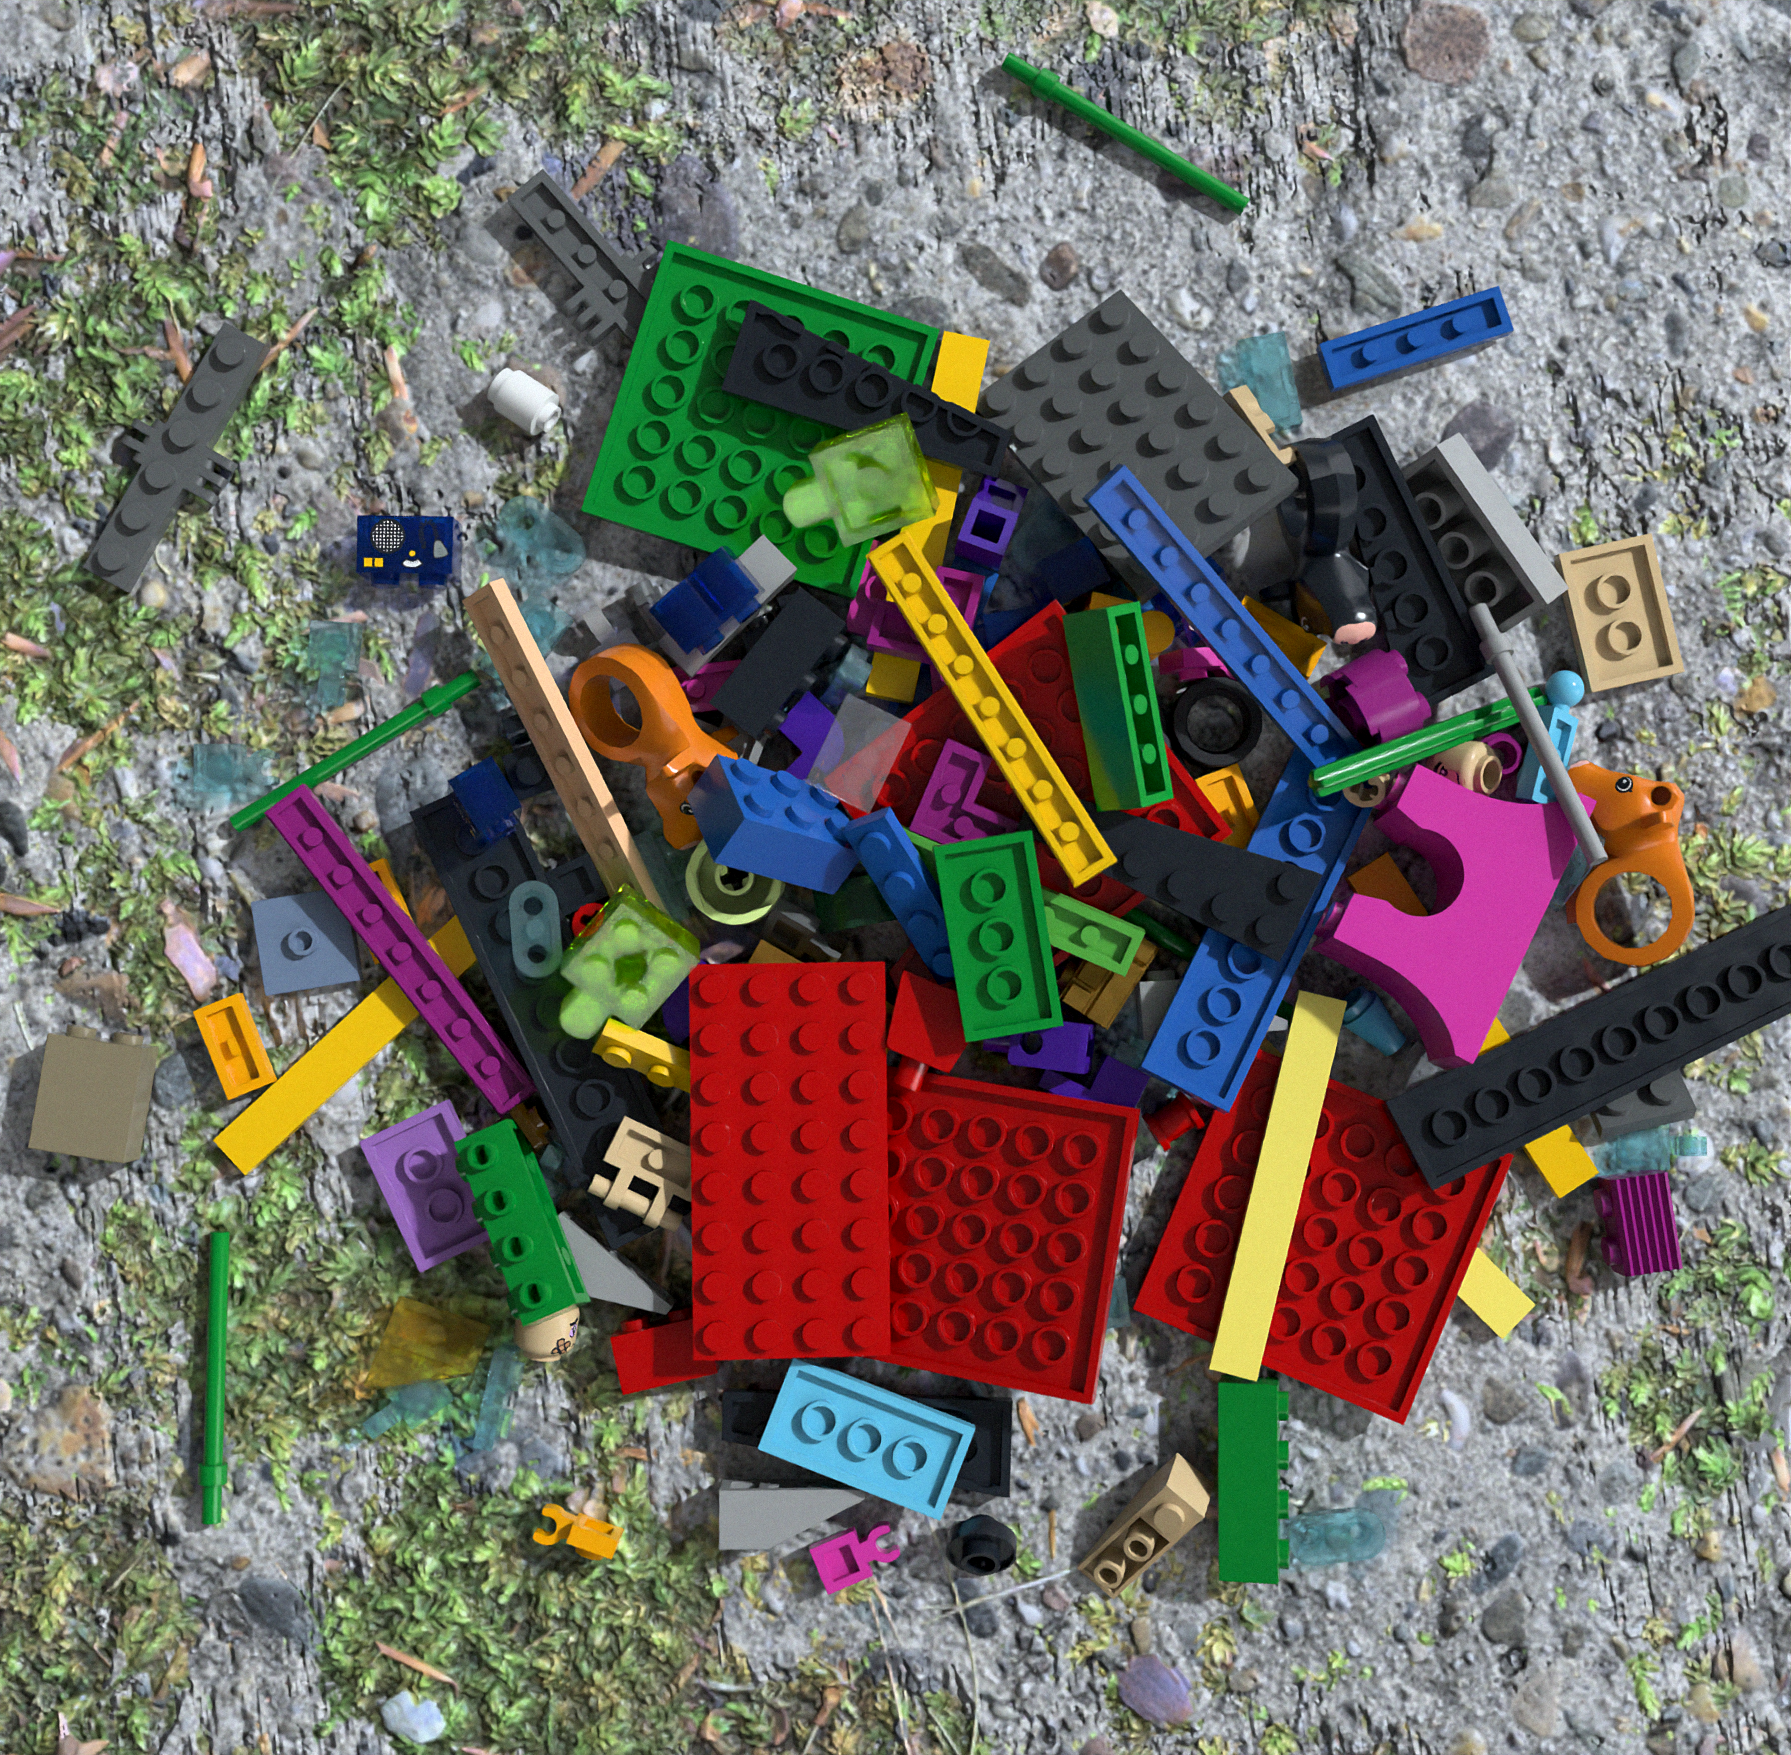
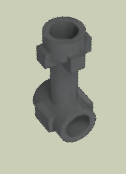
[624,580,677,668]

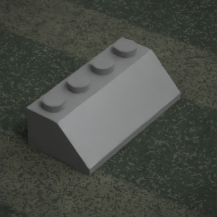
[1401,432,1569,633]

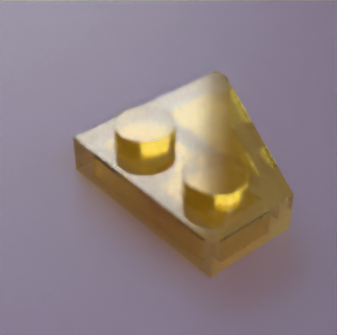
[364,1296,492,1390]

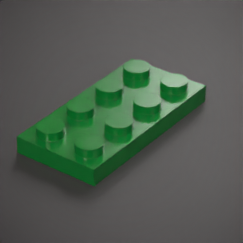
[932,829,1064,1042]

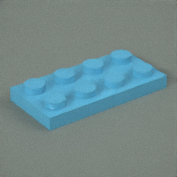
[758,1358,975,1521]

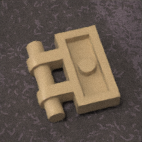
[587,1116,691,1233]

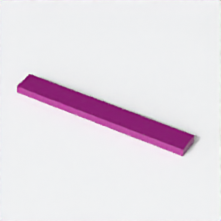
[264,784,537,1118]

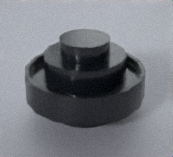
[946,1514,1017,1576]

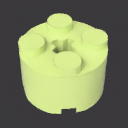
[685,838,785,926]

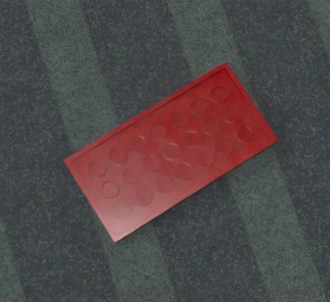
[689,962,891,1361]

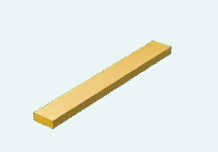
[865,331,990,706]
[865,529,1118,888]
[1345,852,1599,1199]
[213,915,478,1175]

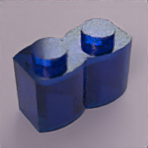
[648,546,765,656]

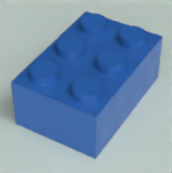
[687,754,860,895]

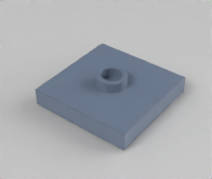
[251,890,363,996]

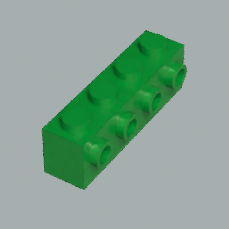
[1062,601,1174,812]
[454,1119,591,1327]
[1218,1375,1290,1584]

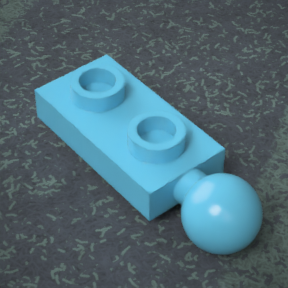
[1515,670,1584,804]

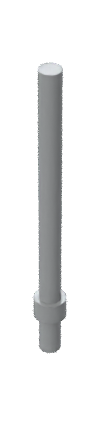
[1468,603,1608,866]

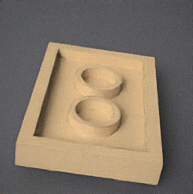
[1553,533,1685,695]

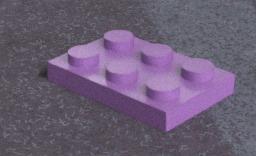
[359,1099,490,1273]

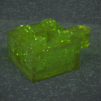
[783,411,940,547]
[559,882,700,1039]

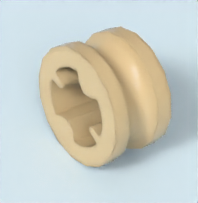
[1342,772,1390,808]

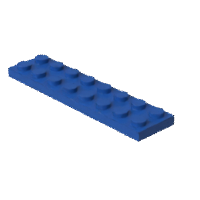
[1137,746,1374,1114]

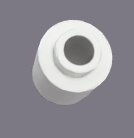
[487,368,561,435]

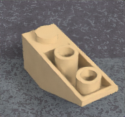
[1077,1453,1214,1599]

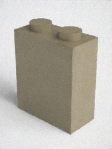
[28,1024,159,1163]

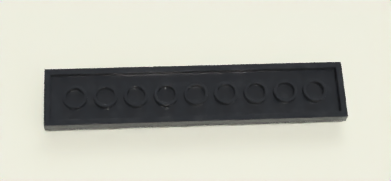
[409,774,692,1250]
[1381,904,1791,1192]

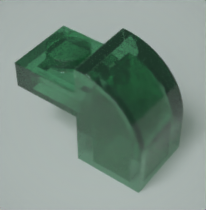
[812,875,897,934]

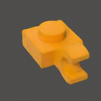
[533,1503,624,1561]

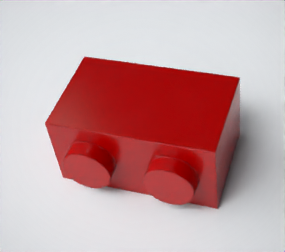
[610,1304,721,1395]

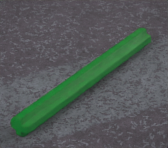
[1307,687,1548,797]

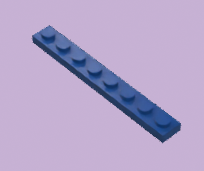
[1082,464,1364,769]

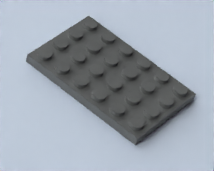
[975,289,1299,605]

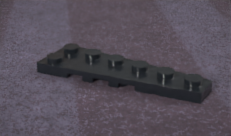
[721,299,1012,482]
[1326,414,1497,707]
[1015,798,1322,962]
[721,1388,1013,1498]

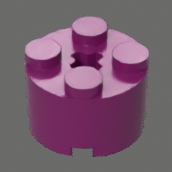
[1320,649,1431,750]

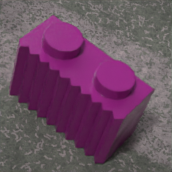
[1593,1168,1683,1277]

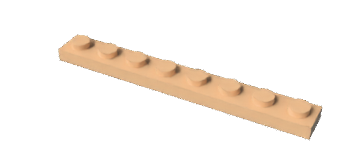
[462,578,676,944]

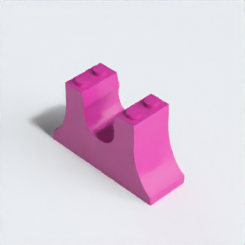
[1311,764,1597,1070]

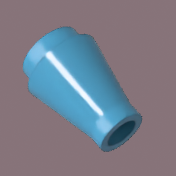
[1342,986,1406,1056]

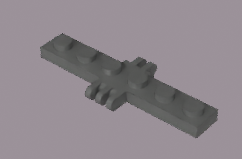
[507,169,661,346]
[83,322,270,593]

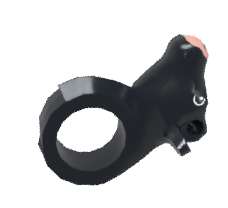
[1259,438,1377,645]

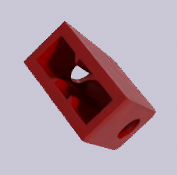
[886,970,968,1092]

